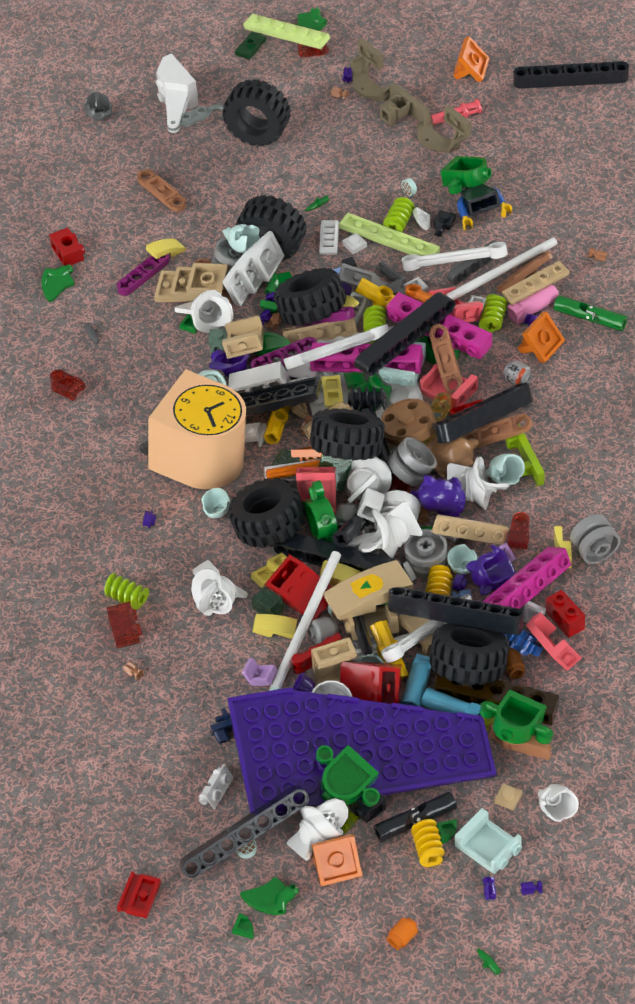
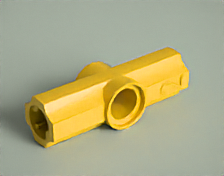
[355,277,395,309]
[263,406,290,445]
[369,620,409,680]

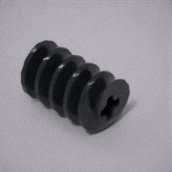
[348,387,387,411]

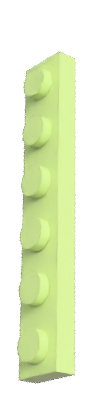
[243,14,330,49]
[339,213,440,256]

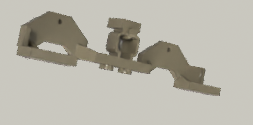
[350,38,472,153]

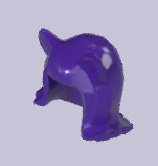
[410,475,466,517]
[465,544,516,595]

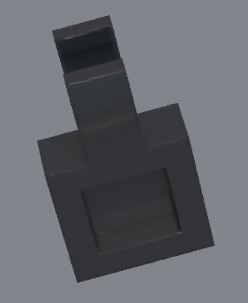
[433,210,456,237]

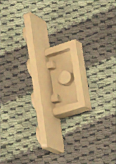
[502,261,569,305]
[432,515,509,545]

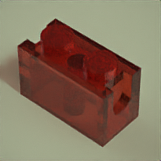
[106,602,142,649]

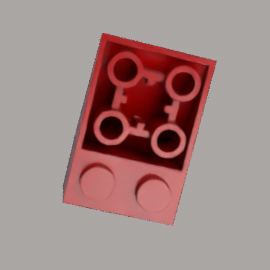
[265,554,333,620]
[340,661,402,704]

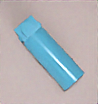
[400,653,431,707]
[421,687,481,715]

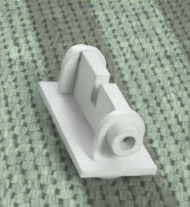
[199,764,234,809]

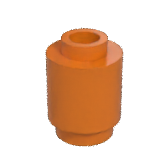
[386,917,418,950]

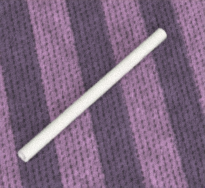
[445,237,557,300]
[270,551,341,689]

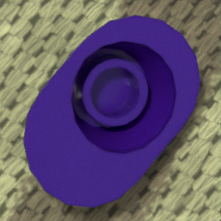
[209,353,250,377]
[292,672,315,693]

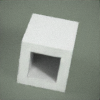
[357,488,385,522]

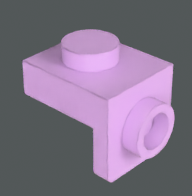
[242,658,278,686]

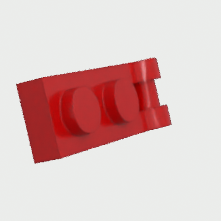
[292,633,343,674]

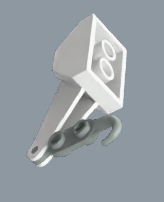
[156,53,223,133]

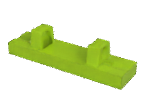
[506,424,545,486]

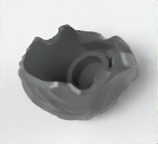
[84,92,112,121]

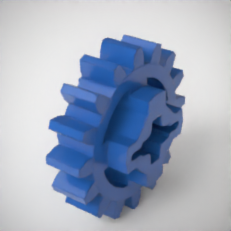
[503,629,544,657]

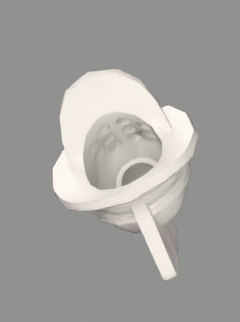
[175,290,233,333]
[447,456,509,510]
[346,457,392,503]
[359,501,423,558]
[191,568,248,616]
[287,798,348,861]

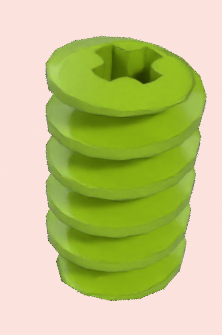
[383,197,415,232]
[479,294,508,333]
[363,305,386,344]
[104,573,149,610]

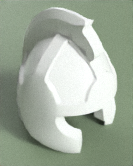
[538,784,579,822]

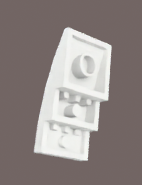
[222,231,285,307]

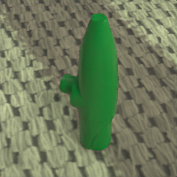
[305,195,329,212]
[477,948,501,975]

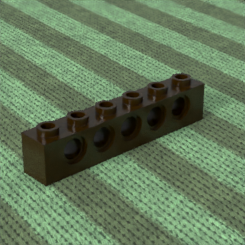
[434,674,559,725]

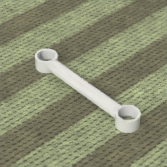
[401,242,508,271]
[283,324,389,370]
[381,594,472,663]

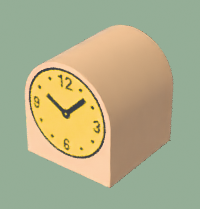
[148,369,246,489]

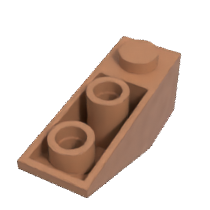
[489,722,551,760]

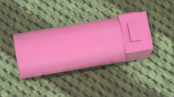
[507,284,559,325]

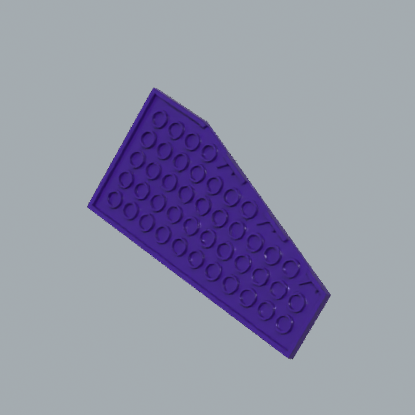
[227,688,497,817]

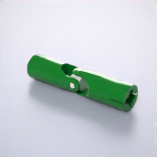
[554,295,627,331]

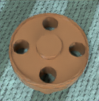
[381,399,436,448]

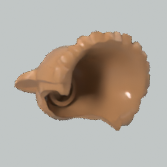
[426,437,479,478]

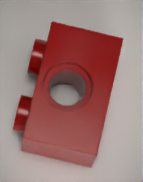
[49,227,85,266]
[545,589,586,638]

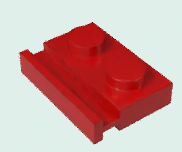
[117,871,161,919]

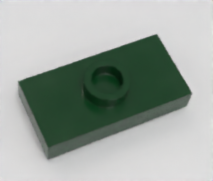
[235,32,266,60]

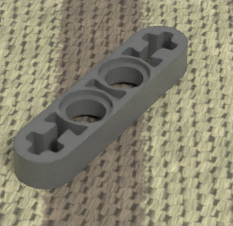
[447,240,497,285]

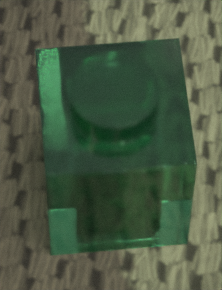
[252,586,284,615]

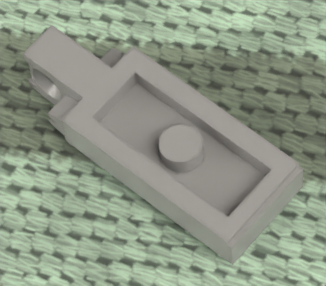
[339,263,388,288]

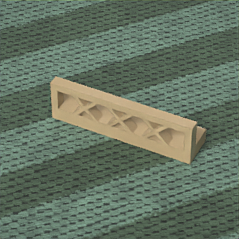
[282,318,357,344]

